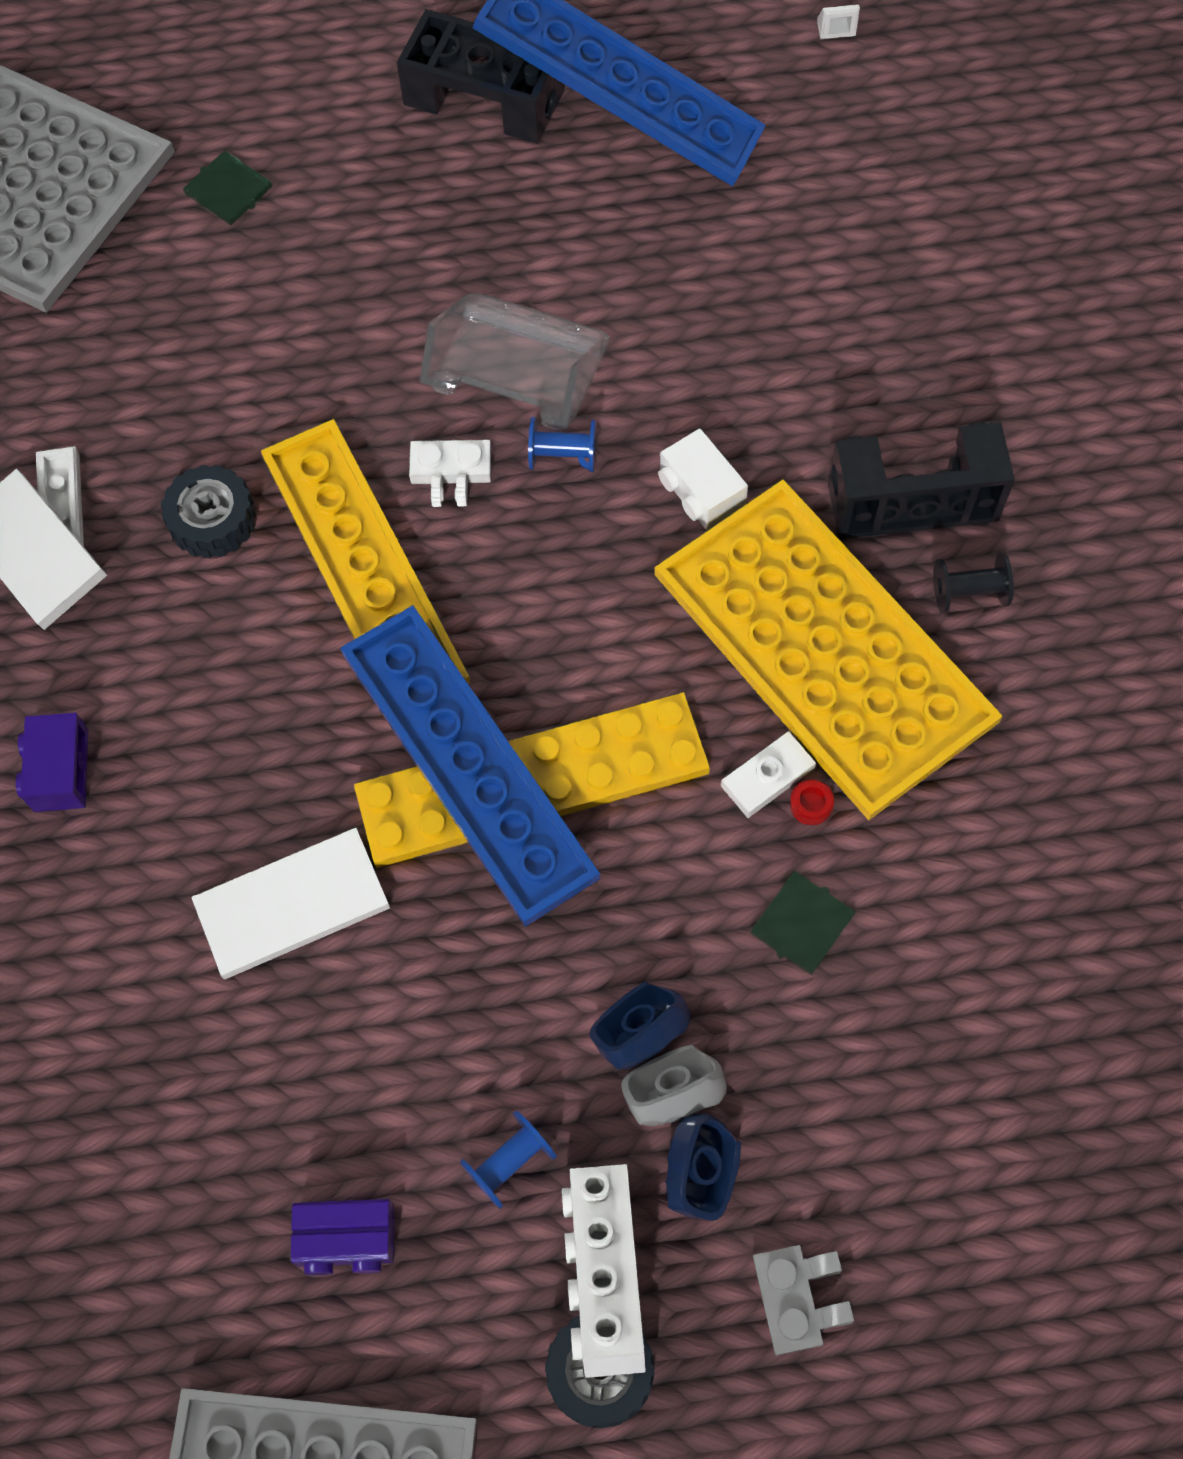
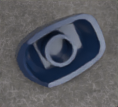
[589,981,691,1070]
[665,1113,741,1221]

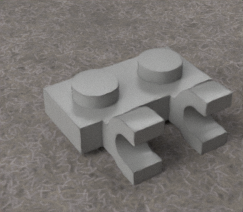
[753,1245,854,1356]

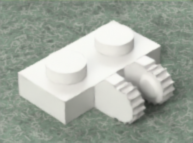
[409,440,491,507]

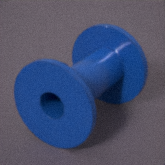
[528,417,597,472]
[459,1110,557,1209]

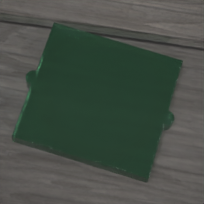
[183,150,273,225]
[750,870,856,976]

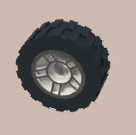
[545,1316,654,1428]

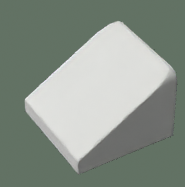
[817,5,860,39]

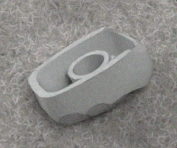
[621,1044,727,1126]

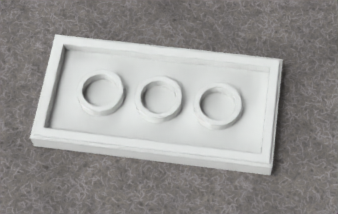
[0,469,107,630]
[191,828,390,980]

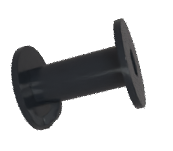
[933,552,1014,613]

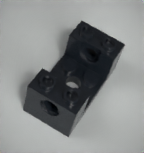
[396,9,565,144]
[828,422,1015,540]

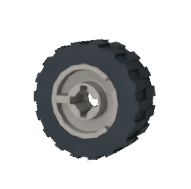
[161,465,257,558]

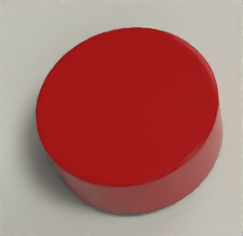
[790,779,835,825]

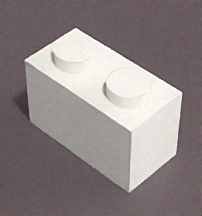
[658,428,748,530]

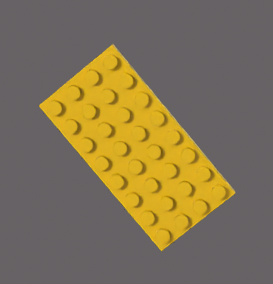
[654,480,1003,821]

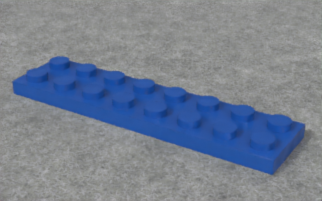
[473,0,766,187]
[340,605,601,927]

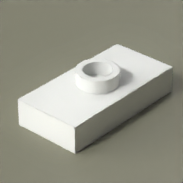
[721,731,816,818]

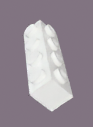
[562,1164,645,1378]

